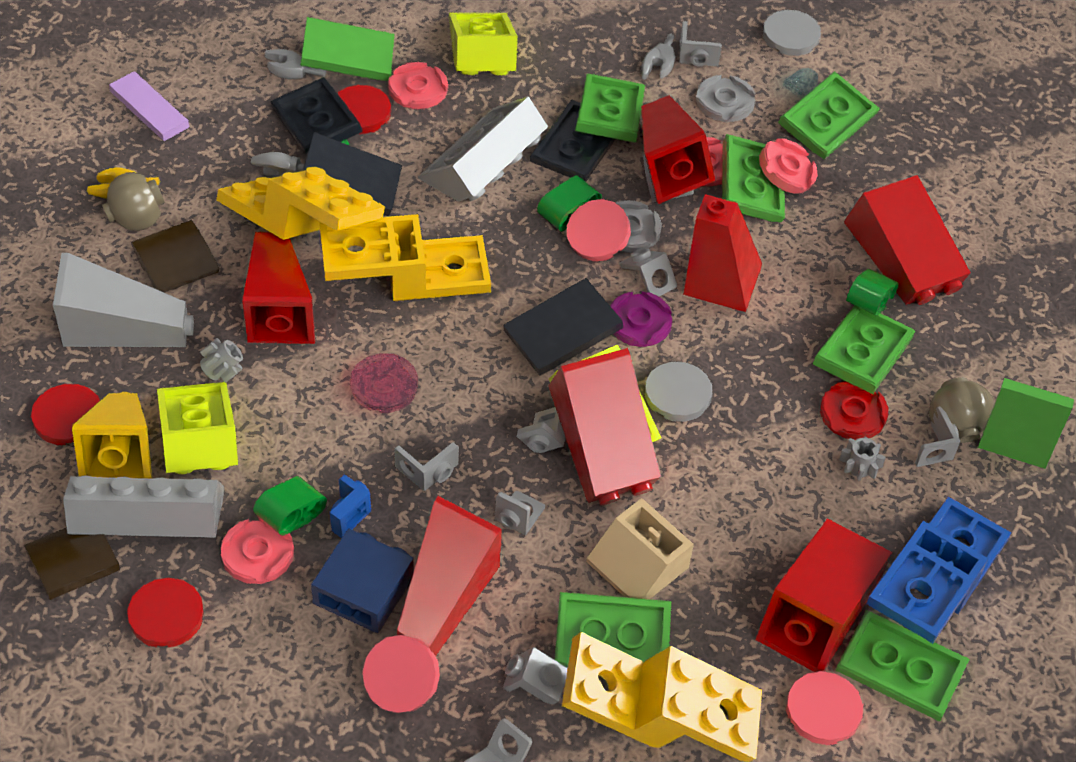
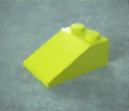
[449,13,517,75]
[157,382,238,474]

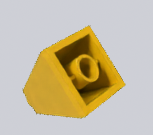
[72,392,153,479]

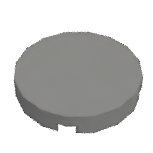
[763,10,821,56]
[696,75,755,122]
[615,200,662,253]
[645,362,712,422]

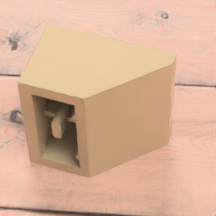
[586,498,694,600]

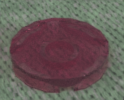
[350,353,418,413]

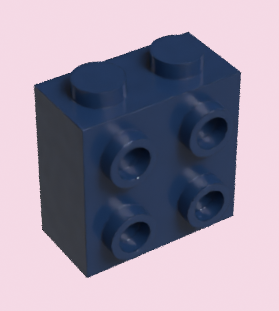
[311,528,414,634]

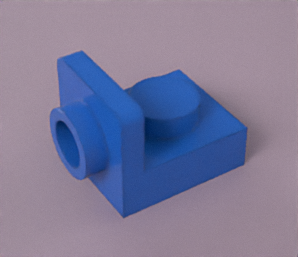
[330,475,371,538]

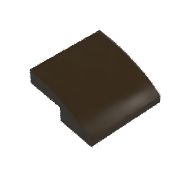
[131,220,219,293]
[24,527,120,600]

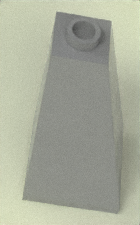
[53,253,194,347]

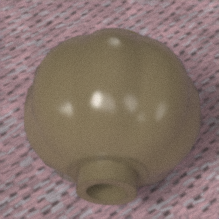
[102,172,165,231]
[929,377,995,443]

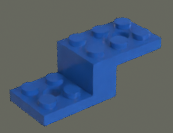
[867,497,1011,644]

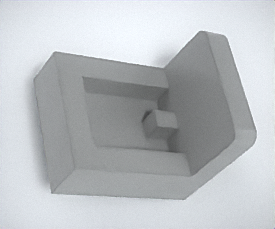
[517,407,565,453]
[503,647,568,705]

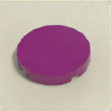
[610,291,673,347]

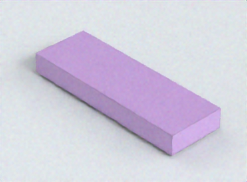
[109,71,189,141]

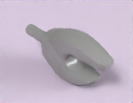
[641,34,675,80]
[265,49,327,79]
[251,152,304,178]

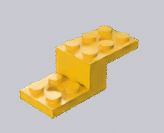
[216,167,385,240]
[319,214,491,301]
[562,632,762,762]

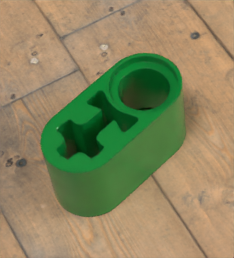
[537,176,602,232]
[846,269,899,316]
[253,476,327,535]

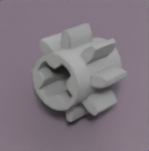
[200,338,243,383]
[839,436,886,481]

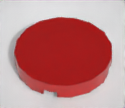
[338,85,391,134]
[820,381,889,440]
[31,384,100,445]
[127,578,204,648]

